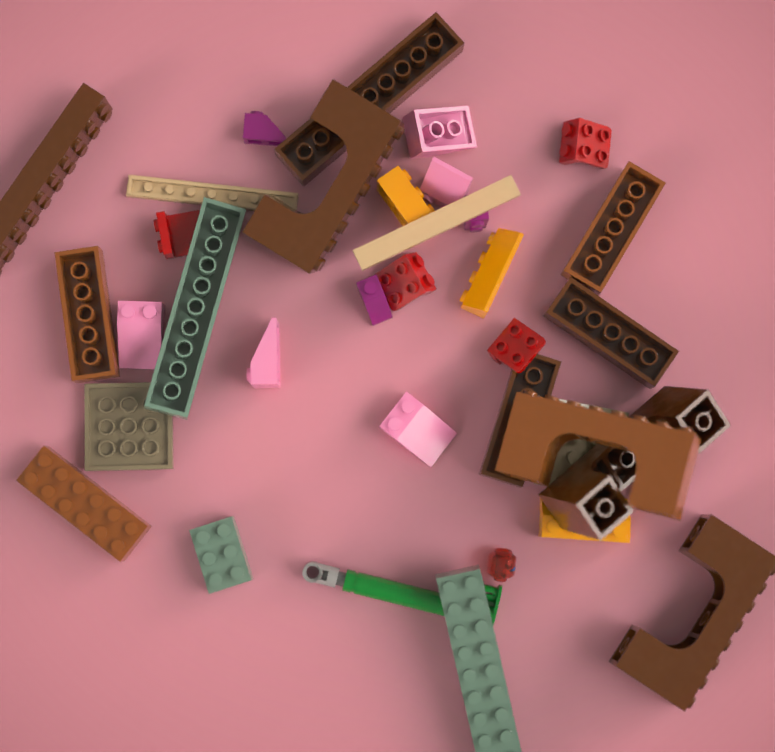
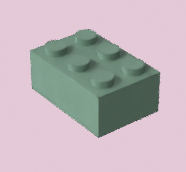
[189,516,254,594]

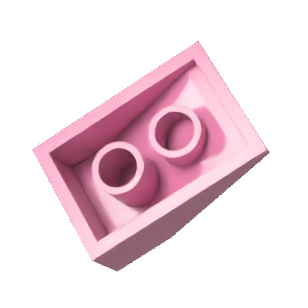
[402,106,477,159]
[420,157,473,208]
[117,301,166,370]
[247,318,281,389]
[379,392,457,467]

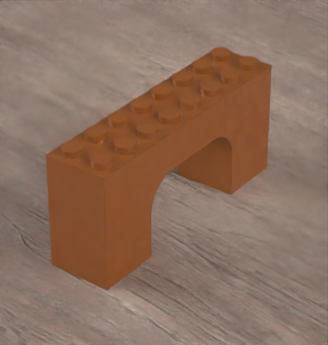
[495,390,701,521]

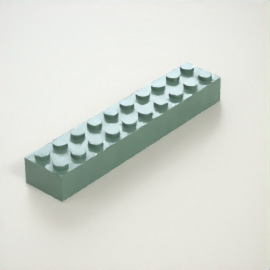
[144,197,246,420]
[435,565,522,752]

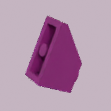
[243,111,286,146]
[356,275,393,326]

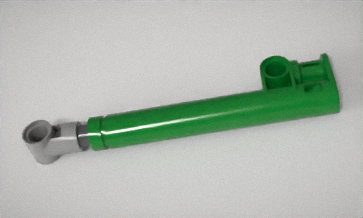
[303,561,502,625]

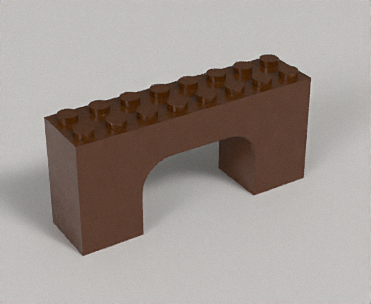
[243,79,405,274]
[538,386,731,541]
[608,514,775,712]

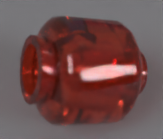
[487,548,517,582]

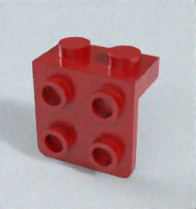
[559,117,612,169]
[153,210,200,259]
[375,252,437,311]
[487,317,546,373]

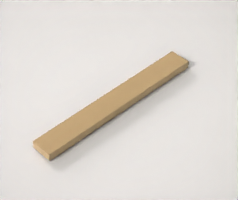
[126,175,299,211]
[353,175,521,271]

